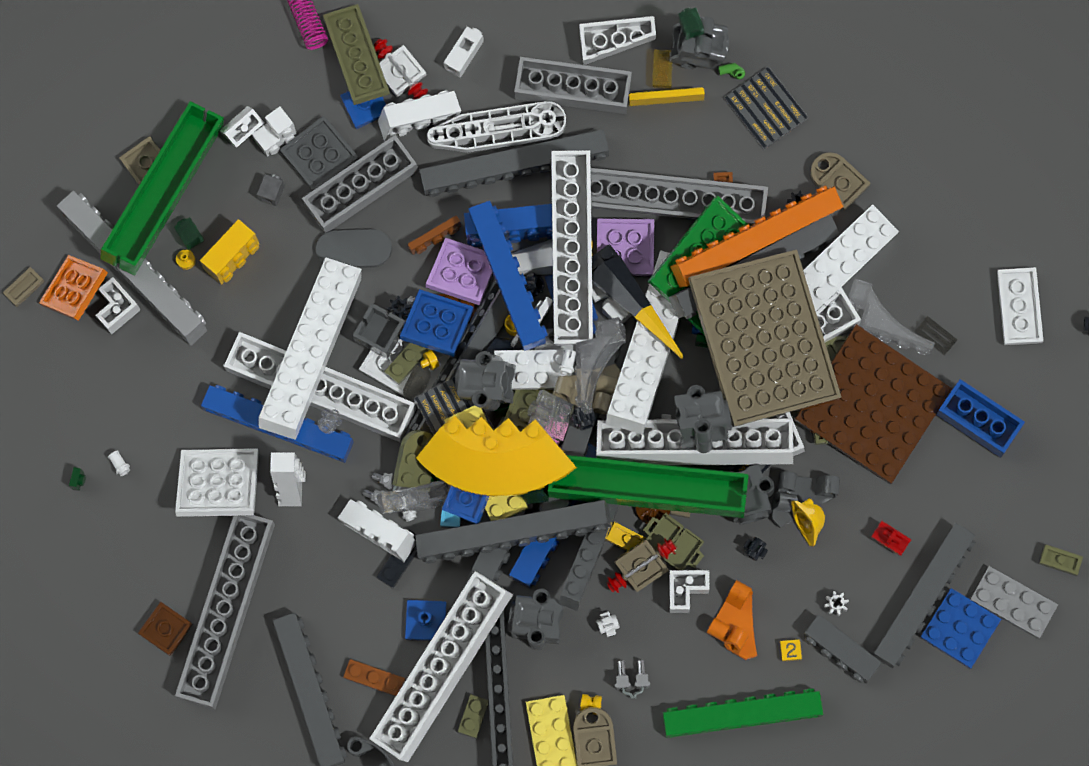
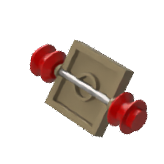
[607,538,677,593]

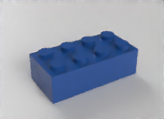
[936,379,1025,458]

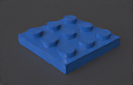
[400,289,473,357]
[920,588,1002,669]

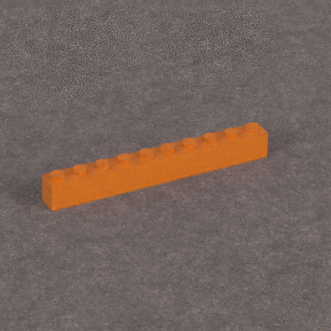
[670,185,843,287]

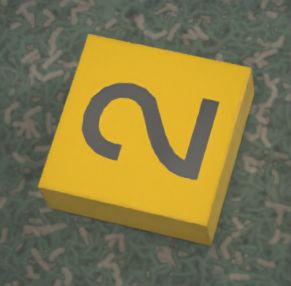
[780,639,802,661]

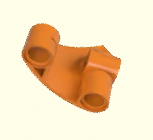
[707,580,757,660]

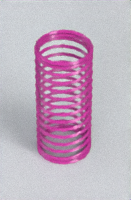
[287,0,328,50]

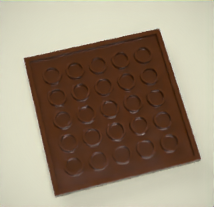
[794,324,952,484]

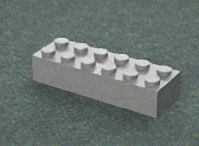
[515,57,632,114]
[302,135,418,233]

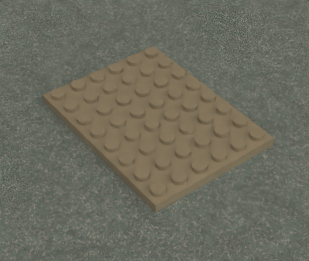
[688,250,841,427]

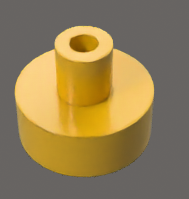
[176,250,196,270]
[419,350,439,370]

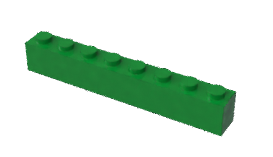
[663,689,823,738]

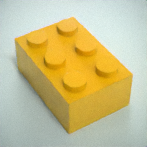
[200,219,260,285]

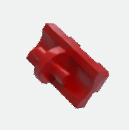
[871,521,912,557]

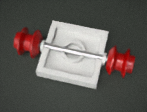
[373,39,428,100]

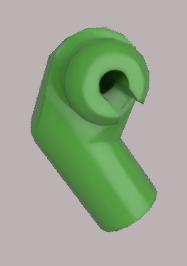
[718,63,745,79]

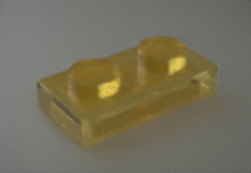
[653,50,672,88]

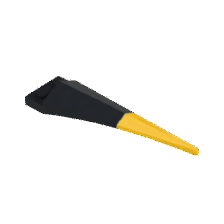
[592,244,683,359]

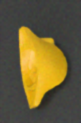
[791,498,825,546]

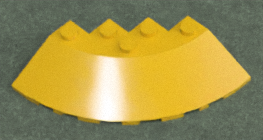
[416,416,577,497]

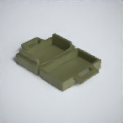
[644,513,704,570]

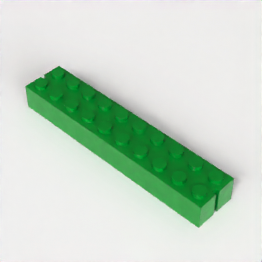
[100,101,224,276]
[548,455,748,518]

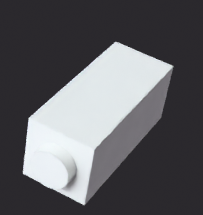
[444,27,484,78]

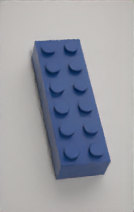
[464,204,552,247]

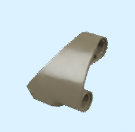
[553,364,621,415]

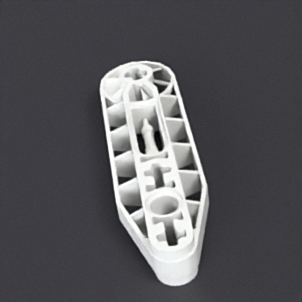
[427,101,566,153]

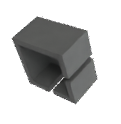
[353,303,405,359]

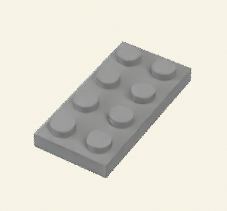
[970,566,1058,639]

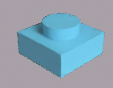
[440,506,461,528]

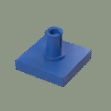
[340,91,386,129]
[442,486,489,524]
[405,600,447,641]

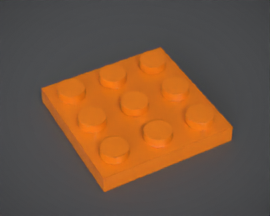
[39,255,108,321]

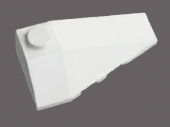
[511,239,553,275]

